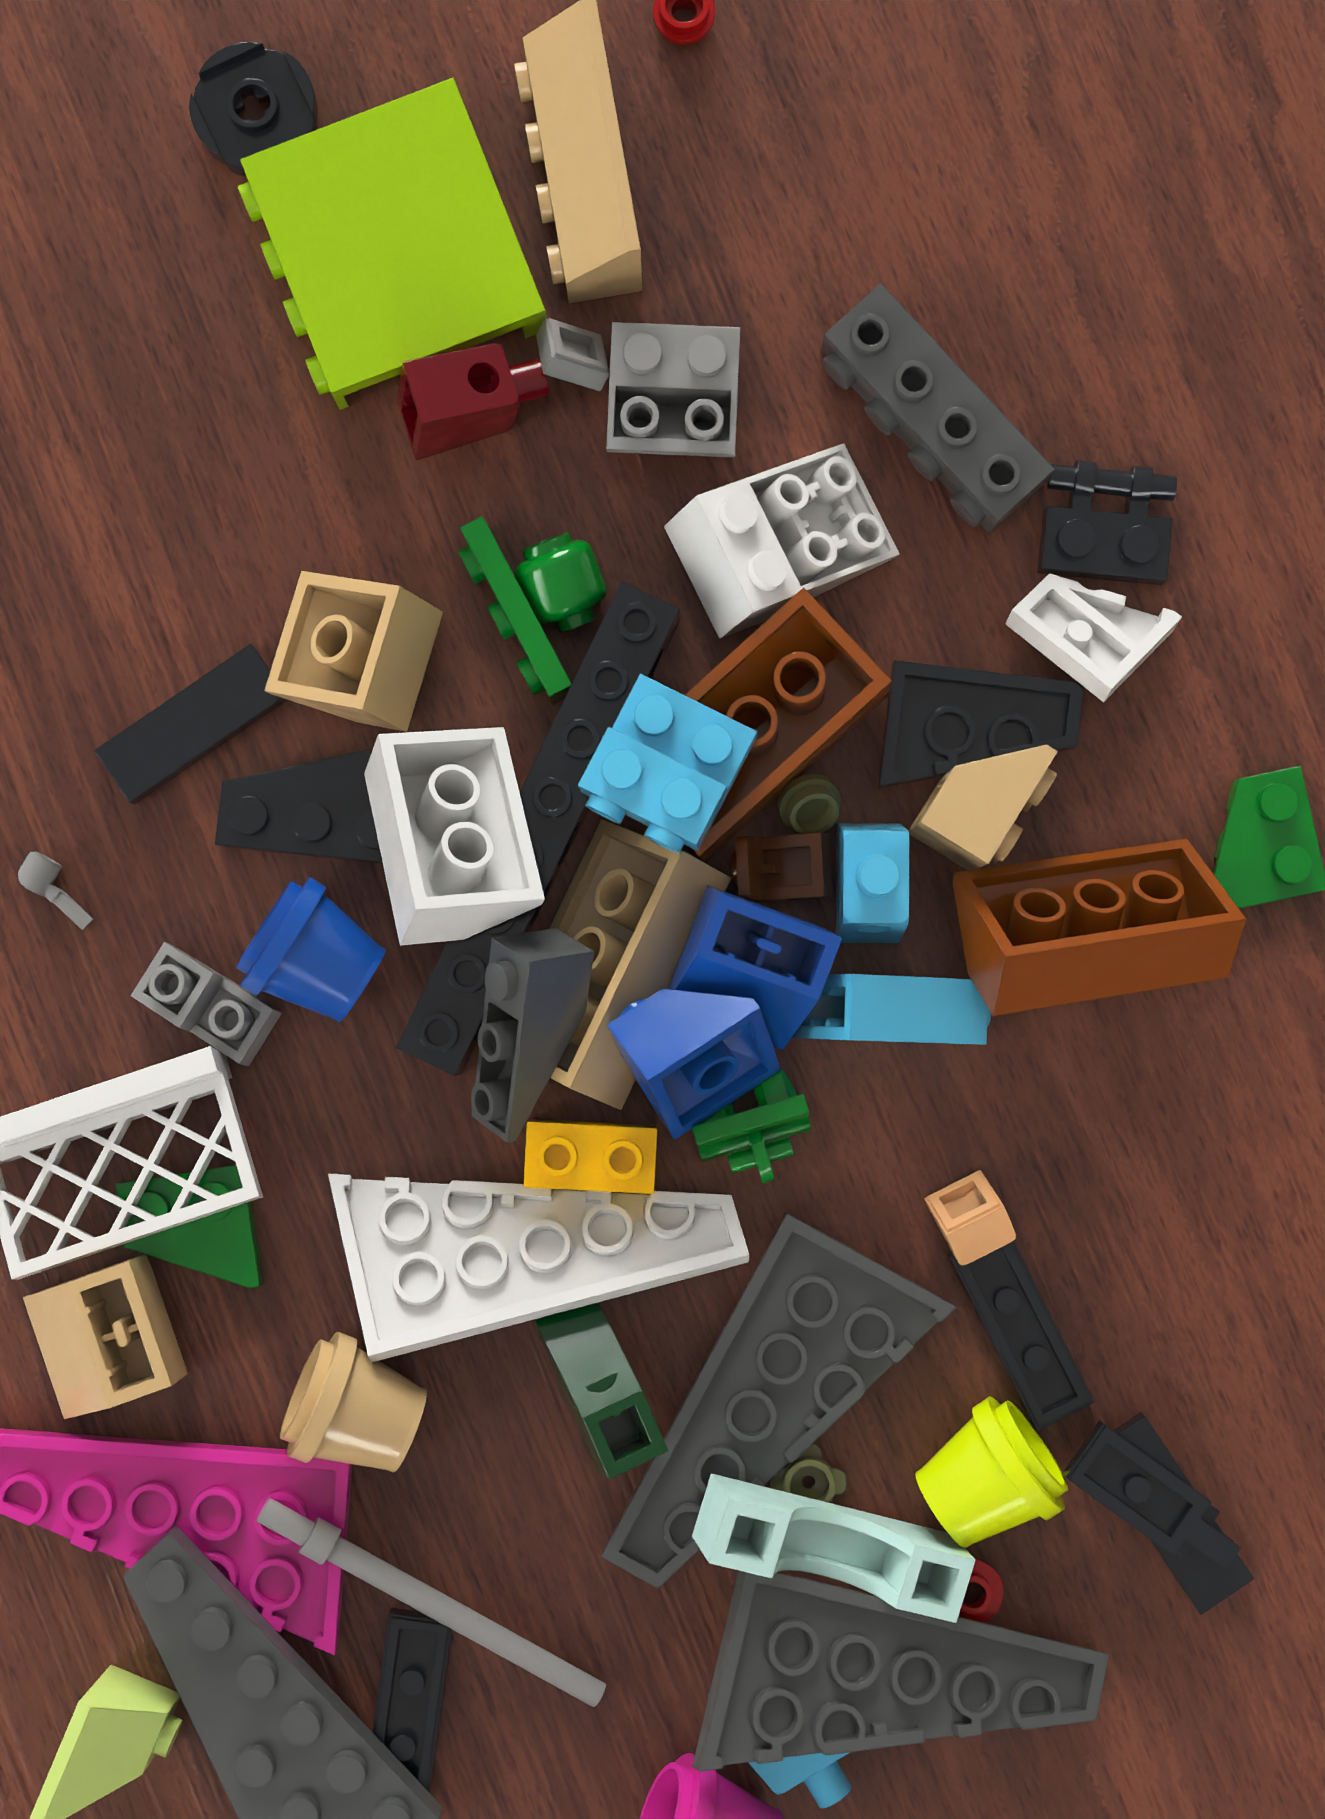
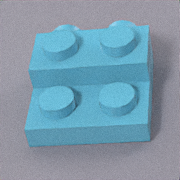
[578,673,758,854]

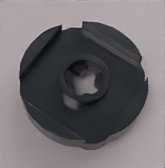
[189,41,318,176]

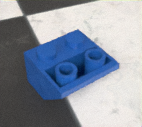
[668,885,842,1050]

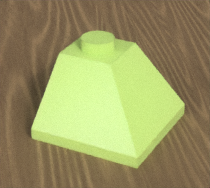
[29,1664,183,1819]

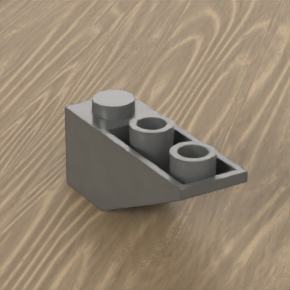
[471,928,594,1143]

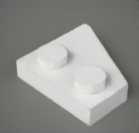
[1005,573,1182,702]

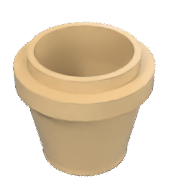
[280,1331,427,1473]

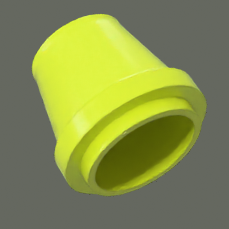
[915,1396,1068,1548]

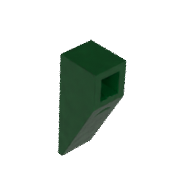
[533,1303,668,1479]

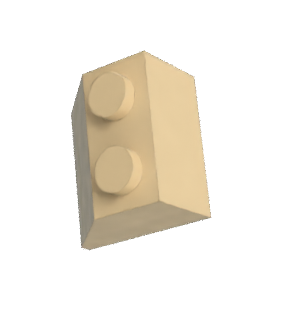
[264,571,443,732]

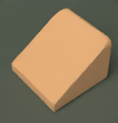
[924,1170,1016,1266]

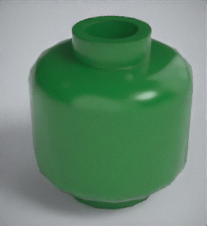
[515,532,608,632]

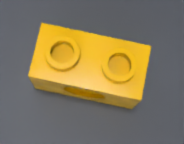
[523,1119,658,1194]

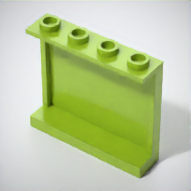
[238,77,547,410]

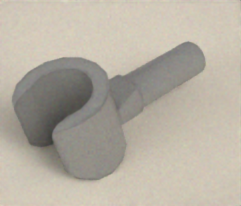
[18,851,94,931]

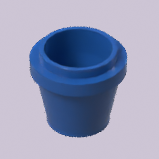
[235,877,386,1023]

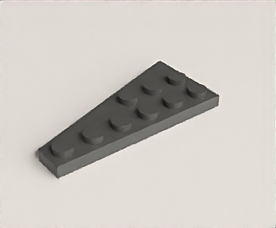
[601,1212,957,1588]

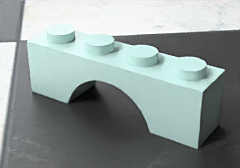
[692,1473,976,1623]

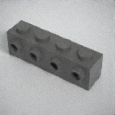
[820,283,1055,534]

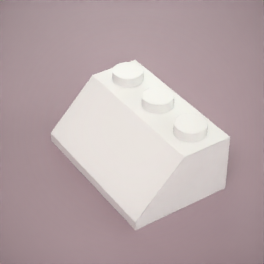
[364,727,545,946]

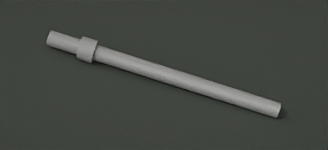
[256,1497,606,1707]

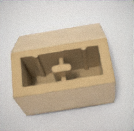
[908,745,1058,870]
[23,1254,188,1419]

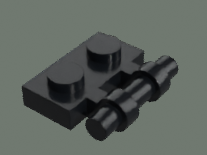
[1037,460,1177,585]

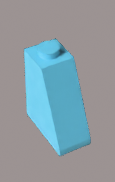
[792,974,991,1045]

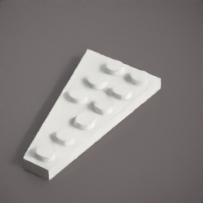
[328,1174,749,1363]

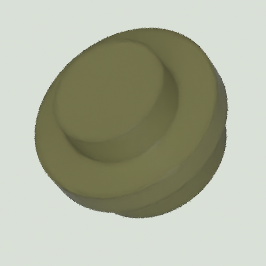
[777,774,841,834]

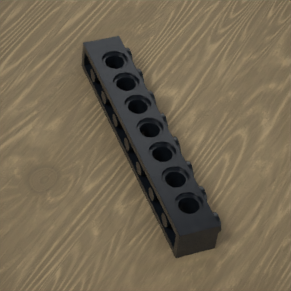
[396,581,680,1076]

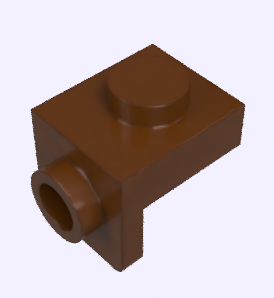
[730,832,833,902]

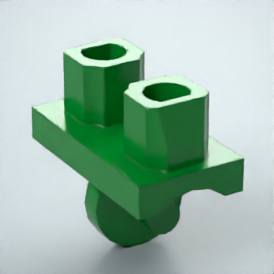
[692,1070,812,1184]

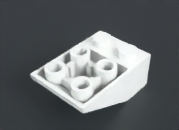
[664,443,900,639]

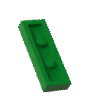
[457,516,572,706]

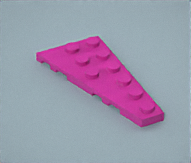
[0,1428,353,1655]

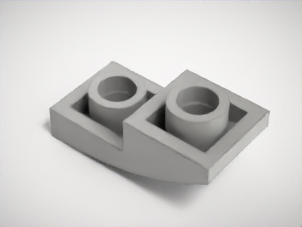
[131,942,282,1067]

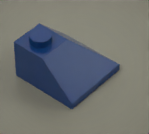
[607,989,781,1140]

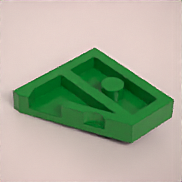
[1213,766,1325,908]
[115,1164,264,1288]

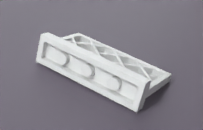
[0,1046,263,1280]

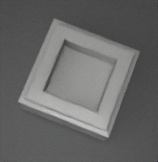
[536,318,610,391]

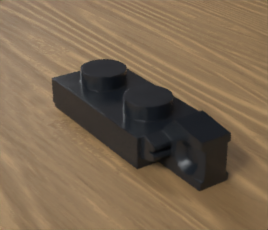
[1062,1420,1241,1569]

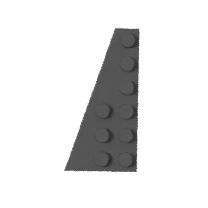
[123,1525,443,1819]
[692,1570,1109,1772]

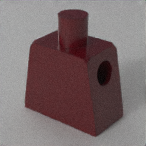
[397,343,549,460]

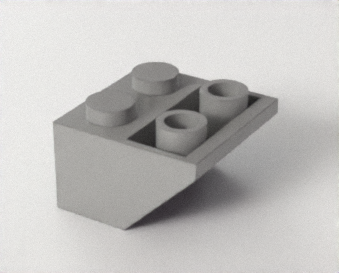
[606,322,740,458]

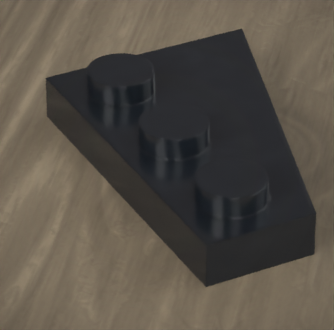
[878,660,1084,789]

